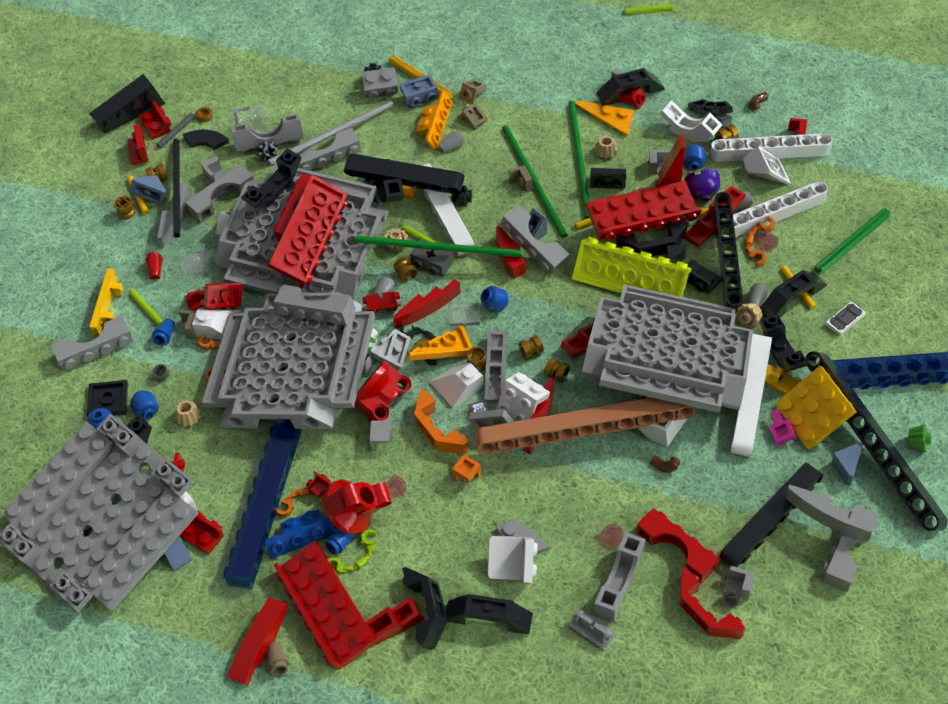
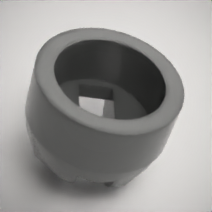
[152,364,170,381]
[722,590,740,608]

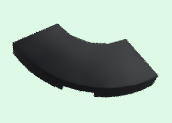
[688,99,733,115]
[182,129,229,150]

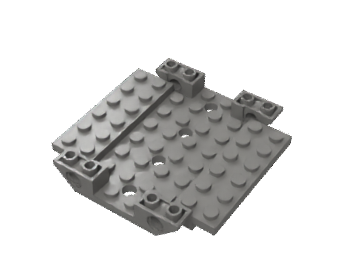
[215,163,389,300]
[581,284,753,413]
[202,292,375,429]
[0,414,199,612]

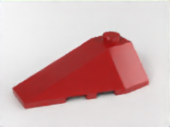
[654,134,685,187]

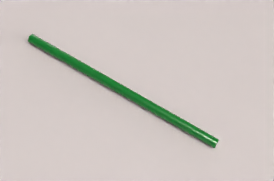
[568,101,590,219]
[502,125,568,238]
[355,235,522,258]

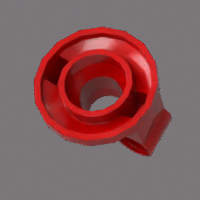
[354,360,412,424]
[323,479,392,535]

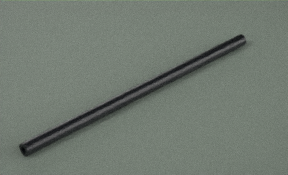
[173,139,181,238]

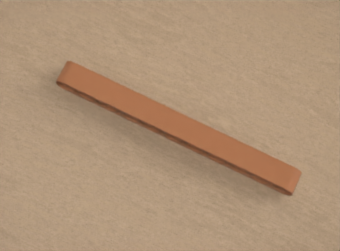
[475,397,695,454]

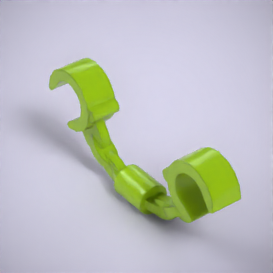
[329,529,377,573]

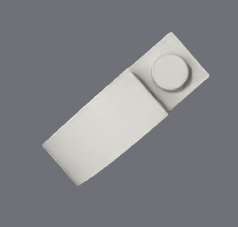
[659,100,722,142]

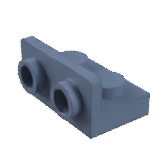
[399,74,438,108]

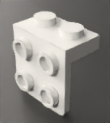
[496,372,550,422]
[488,536,538,583]

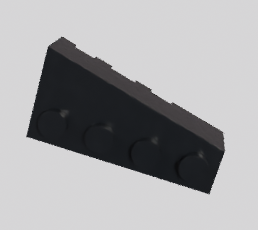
[89,74,166,133]

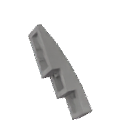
[157,184,191,248]
[485,331,507,401]
[786,485,869,542]

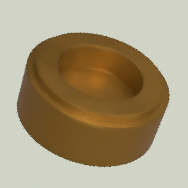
[195,107,213,122]

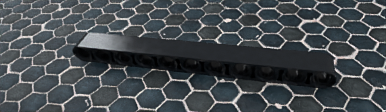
[805,351,948,531]

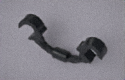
[400,324,438,366]

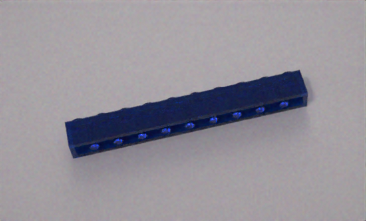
[223,419,303,590]

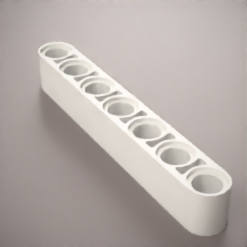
[710,134,832,162]
[422,163,475,256]
[721,182,828,238]
[730,334,772,457]

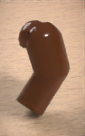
[749,92,768,111]
[650,455,681,473]

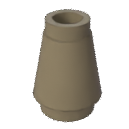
[267,642,289,676]

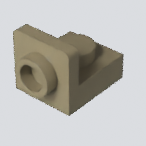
[459,79,487,104]
[459,103,488,129]
[508,165,533,192]
[179,310,197,339]

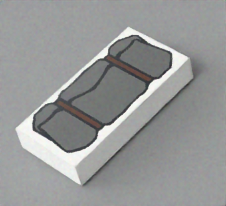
[825,302,866,336]

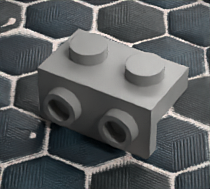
[362,67,398,98]

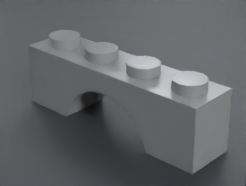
[231,113,304,152]
[297,128,361,171]
[185,165,254,224]
[500,204,570,274]
[274,285,356,325]
[51,316,133,371]
[822,505,879,592]
[594,532,646,622]

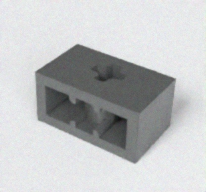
[410,239,454,277]

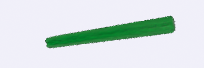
[814,208,891,274]

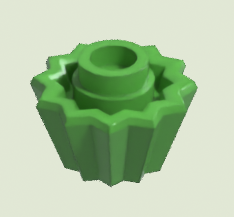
[908,424,931,453]

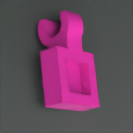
[769,409,796,446]

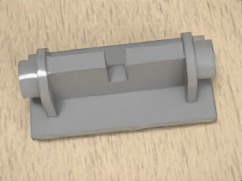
[569,610,617,651]

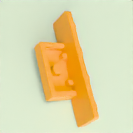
[416,92,452,150]

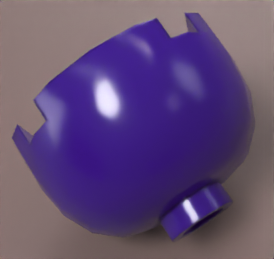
[684,169,721,201]

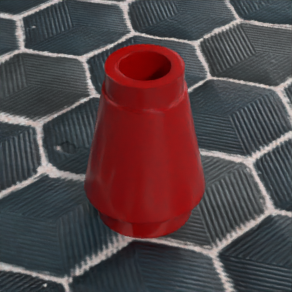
[145,252,163,280]

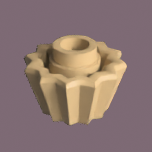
[594,135,618,159]
[383,228,408,252]
[736,303,763,329]
[174,400,201,427]

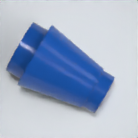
[152,318,175,345]
[325,531,356,555]

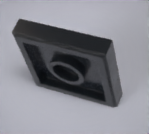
[87,380,128,417]

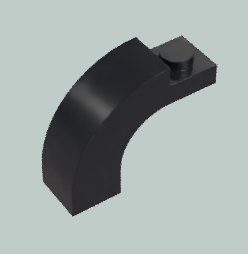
[375,159,404,203]

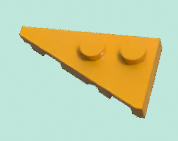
[575,100,634,137]
[408,324,472,361]

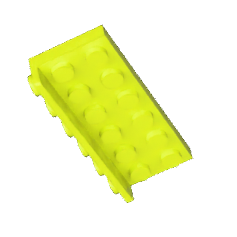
[572,237,692,297]

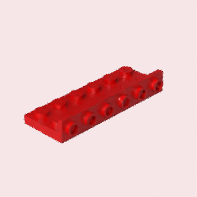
[267,175,348,289]
[585,181,702,240]
[273,541,378,669]

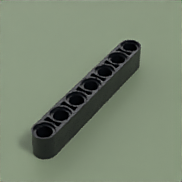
[343,154,465,195]
[713,192,743,313]
[719,462,824,567]

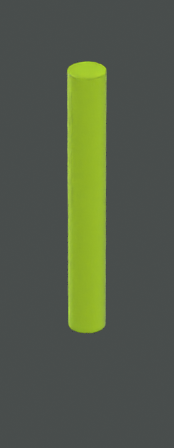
[625,4,673,15]
[401,224,438,243]
[129,289,163,326]

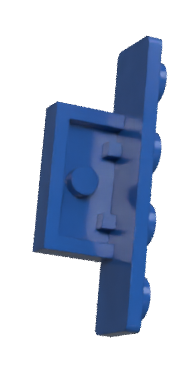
[264,509,340,559]

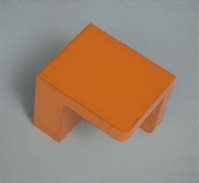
[452,454,481,483]

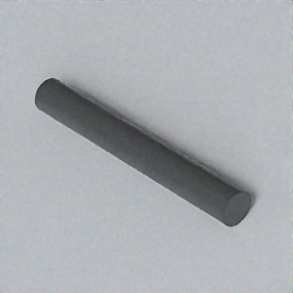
[156,113,195,148]

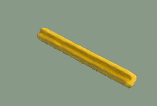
[389,55,452,98]

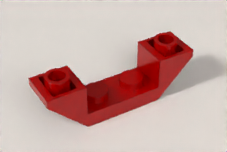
[680,567,746,639]

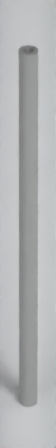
[267,101,394,166]

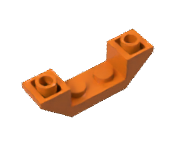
[414,389,469,454]

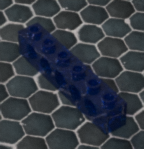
[832,352,948,390]

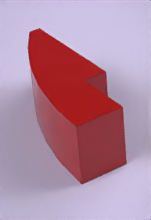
[496,225,526,279]
[366,597,425,646]

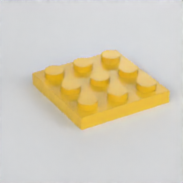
[775,366,857,450]

